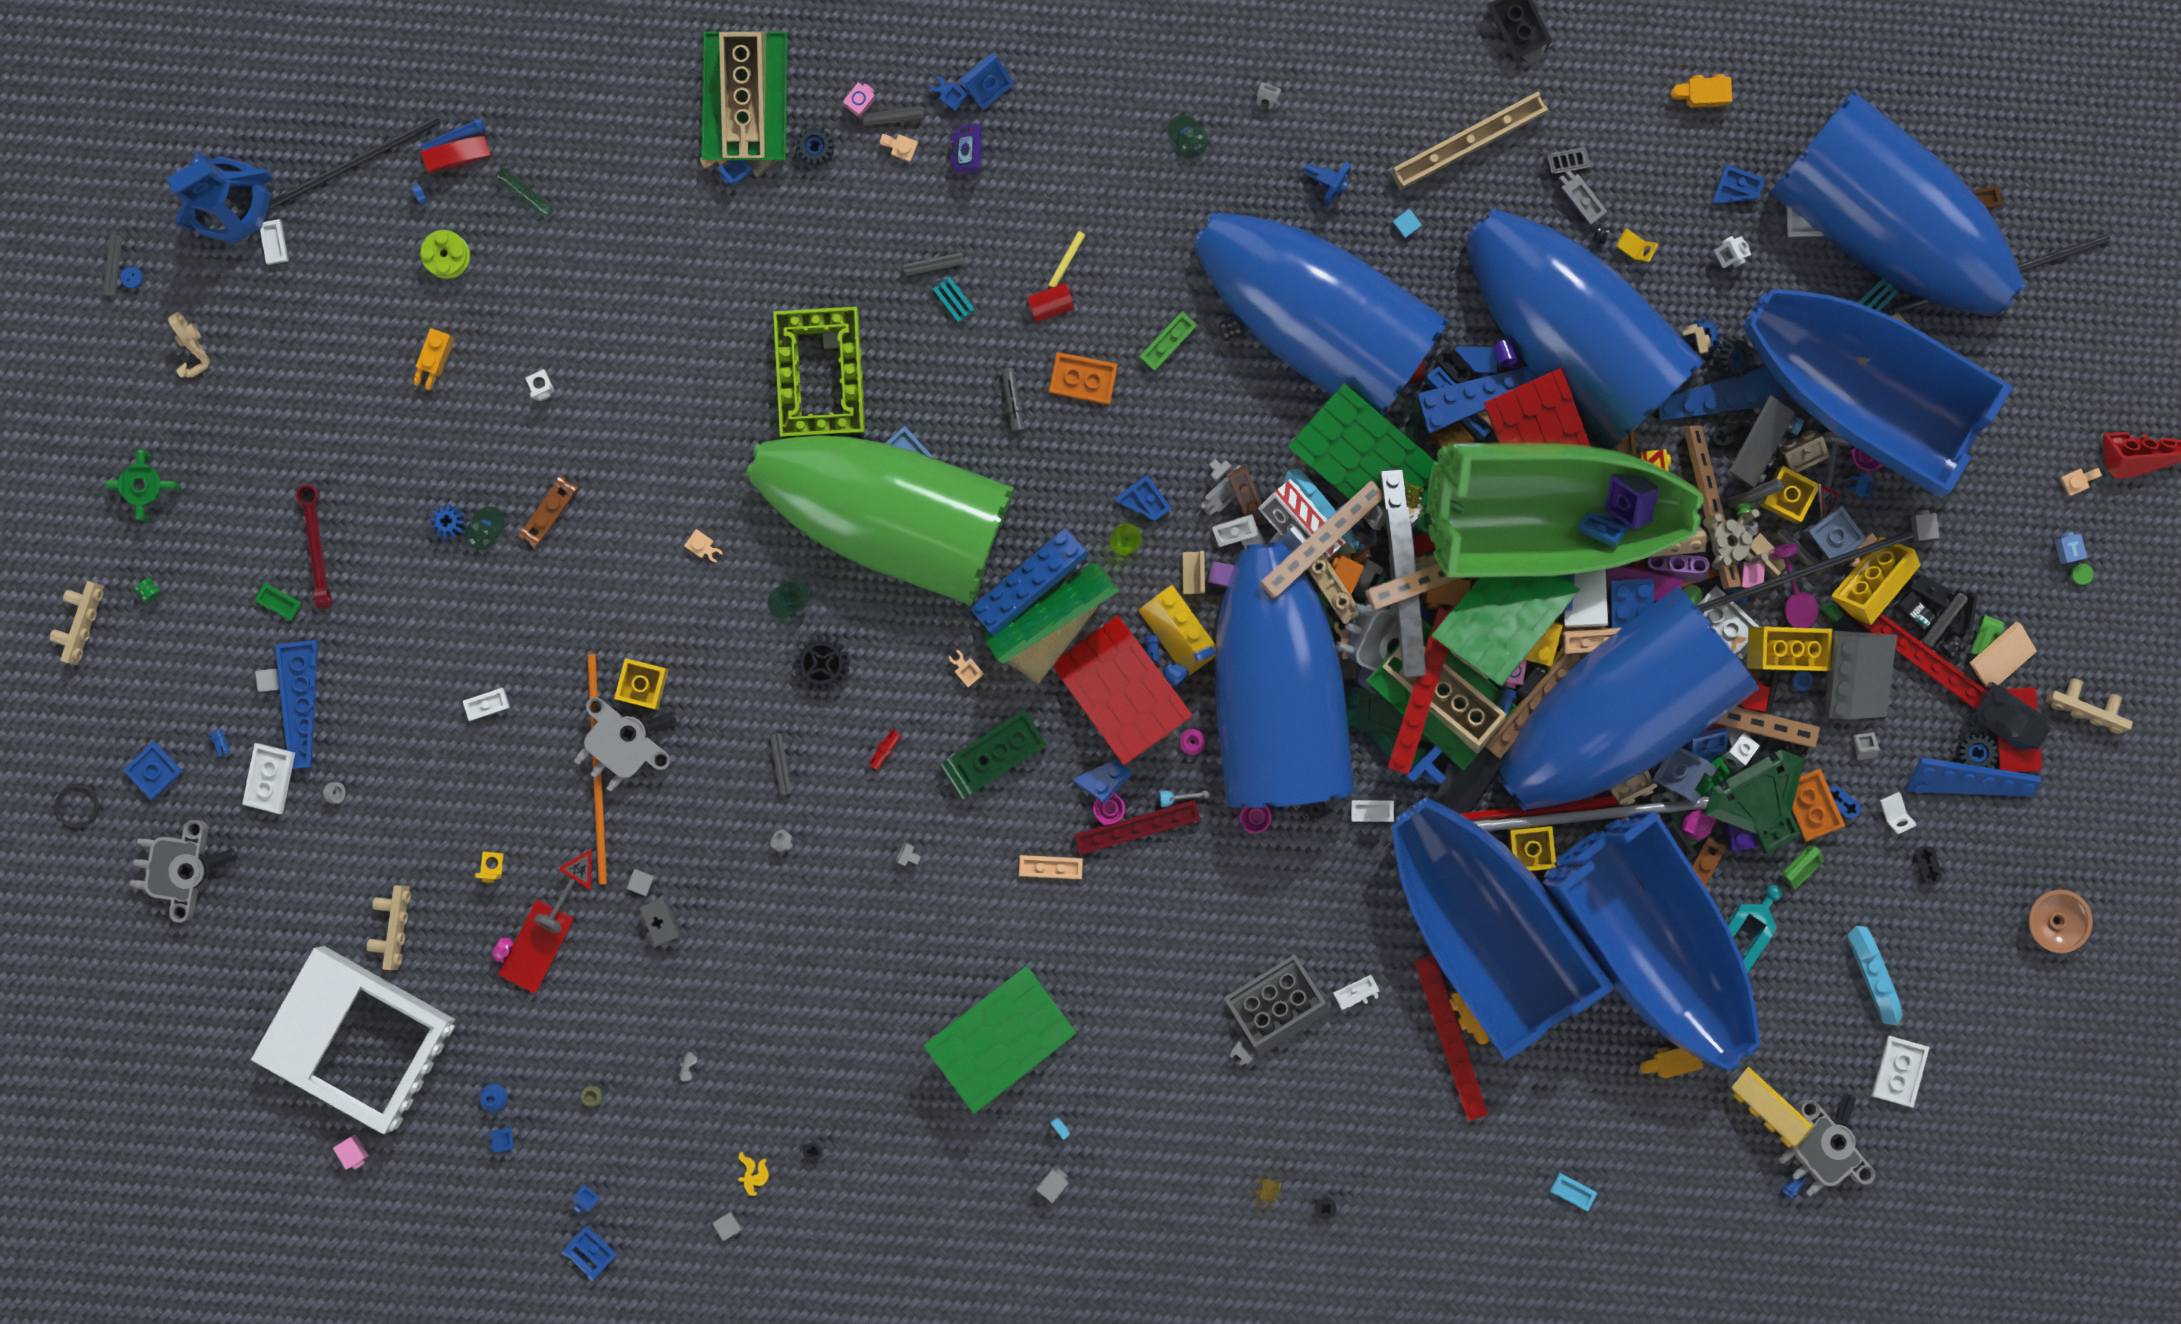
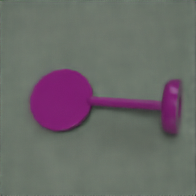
[1768,543,1818,628]

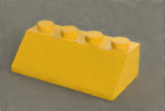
[1831,537,1921,625]
[1138,585,1216,676]
[1731,1067,1813,1149]

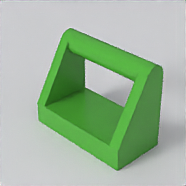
[1779,846,1824,890]

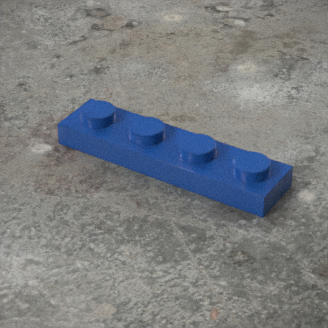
[1423,366,1492,441]

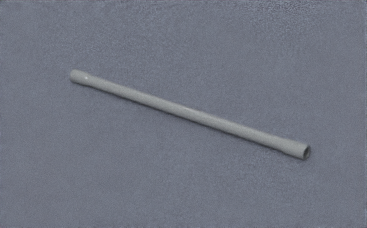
[1472,797,1709,832]

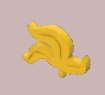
[738,1151,769,1196]

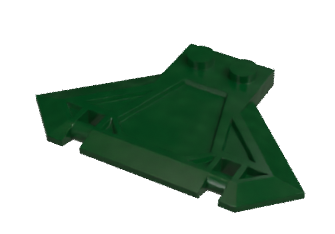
[1345,687,1427,769]
[1705,750,1805,853]

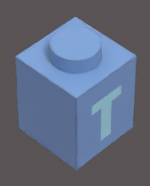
[2055,531,2087,564]

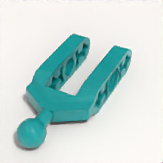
[1726,885,1782,973]

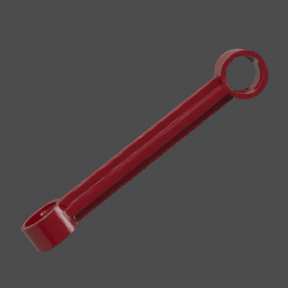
[296,485,332,610]

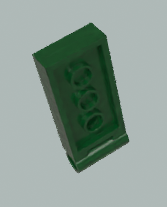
[939,710,1047,800]

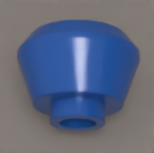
[1162,664,1189,690]
[479,1084,508,1113]

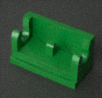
[1695,757,1731,796]

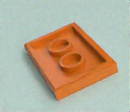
[1049,352,1118,405]
[1792,768,1846,842]

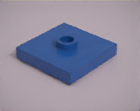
[123,741,184,801]

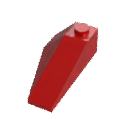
[2103,432,2181,479]

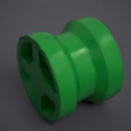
[134,577,161,604]

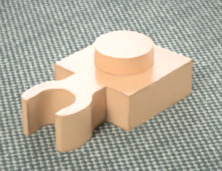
[684,529,723,563]
[949,650,984,688]

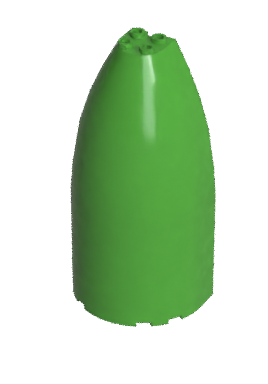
[746,436,1015,606]
[1428,443,1703,577]

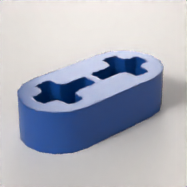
[1829,787,1860,818]

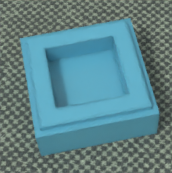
[1392,209,1422,239]
[1051,1116,1070,1140]

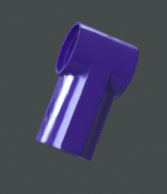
[1494,340,1523,371]

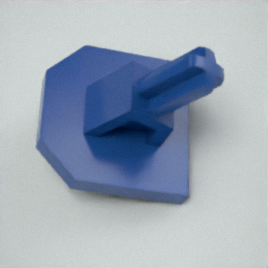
[1304,162,1351,207]

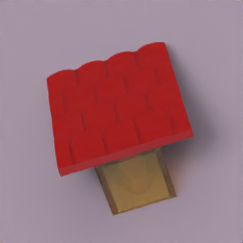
[1484,368,1591,447]
[1050,615,1193,765]

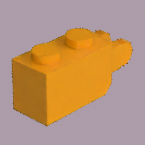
[1670,74,1732,108]
[413,328,455,390]
[1449,990,1490,1044]
[1640,1046,1703,1078]

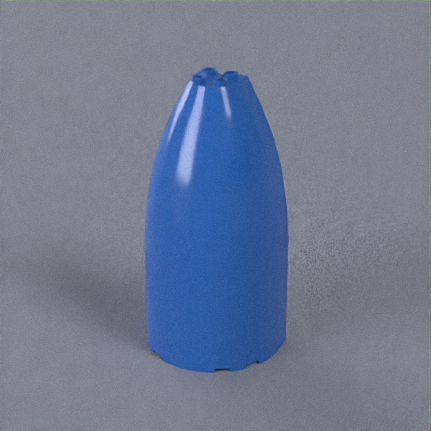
[1769,90,2026,316]
[1465,208,1705,450]
[1194,212,1449,416]
[1742,289,2013,499]
[1214,541,1355,808]
[1499,586,1759,811]
[1392,797,1615,1060]
[1543,811,1760,1071]

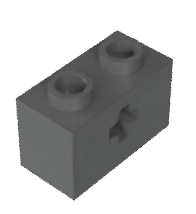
[638,897,681,947]

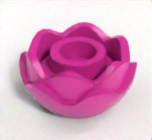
[1180,729,1206,755]
[492,938,513,963]

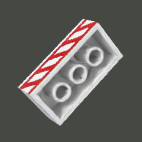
[1258,479,1346,559]

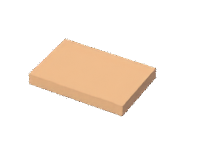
[1970,621,2037,688]

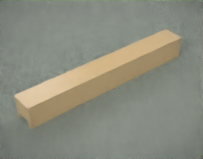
[1391,91,1548,190]

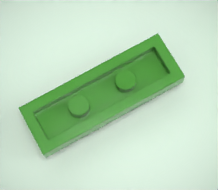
[1139,311,1197,372]

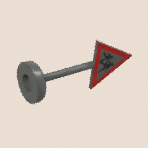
[1818,432,1850,520]
[533,849,591,934]

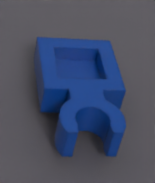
[930,76,968,112]

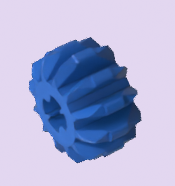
[1687,317,1722,351]
[429,504,466,540]

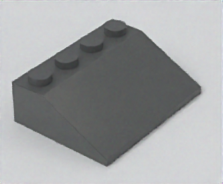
[1729,396,1797,488]
[1824,631,1897,719]
[1224,954,1331,1056]

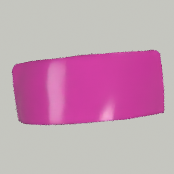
[1849,447,1882,471]
[1093,793,1125,825]
[1240,805,1272,833]
[1680,809,1716,841]

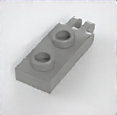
[1559,170,1607,225]
[1201,465,1253,515]

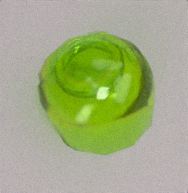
[1109,523,1142,556]

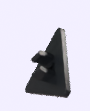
[1350,525,1377,560]

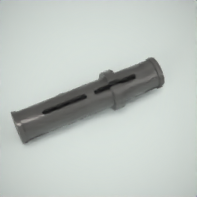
[1001,368,1024,432]

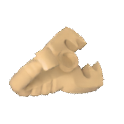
[168,312,210,378]

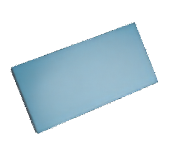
[1550,1172,1597,1212]

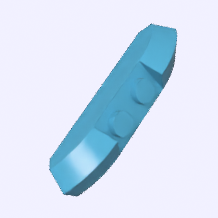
[1283,469,1360,555]
[1847,926,1903,1025]

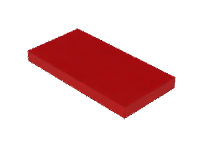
[1995,687,2042,772]
[498,899,575,994]

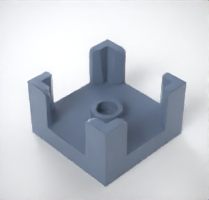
[1802,506,1866,561]
[1653,748,1717,805]

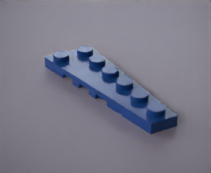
[1416,367,1538,434]
[1657,367,1784,421]
[275,640,318,769]
[1906,757,2042,796]

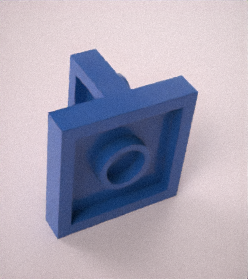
[958,53,1014,110]
[1404,745,1446,784]

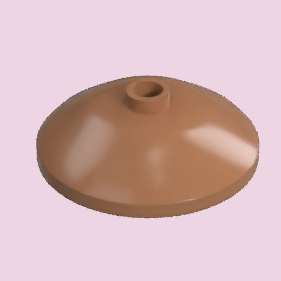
[2028,890,2093,953]

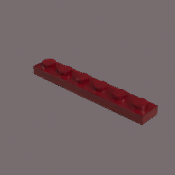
[1074,800,1201,855]

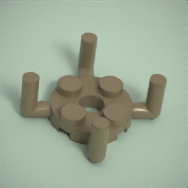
[1703,509,1769,570]

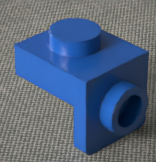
[718,160,754,186]

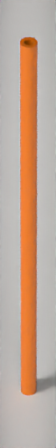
[587,654,607,884]

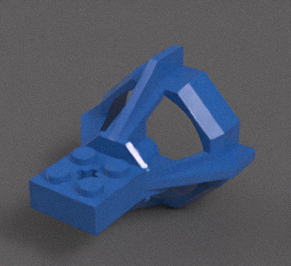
[166,151,274,244]

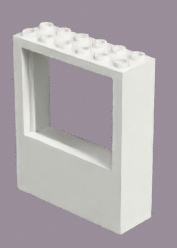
[251,946,455,1134]

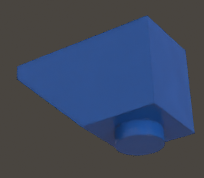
[1453,346,1497,378]

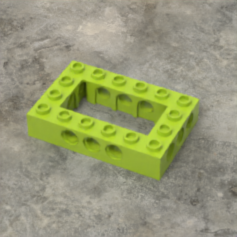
[773,307,865,439]

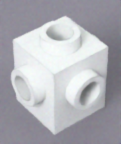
[1714,236,1751,268]

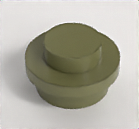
[581,1086,602,1107]

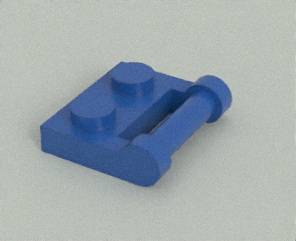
[561,1225,617,1282]

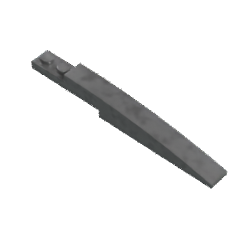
[1380,470,1426,678]

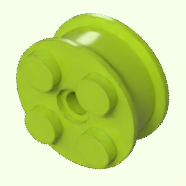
[420,230,470,279]

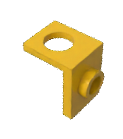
[1616,229,1659,262]
[475,852,504,883]

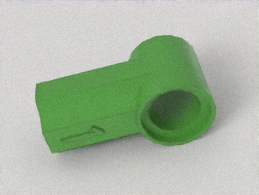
[1970,615,2004,656]

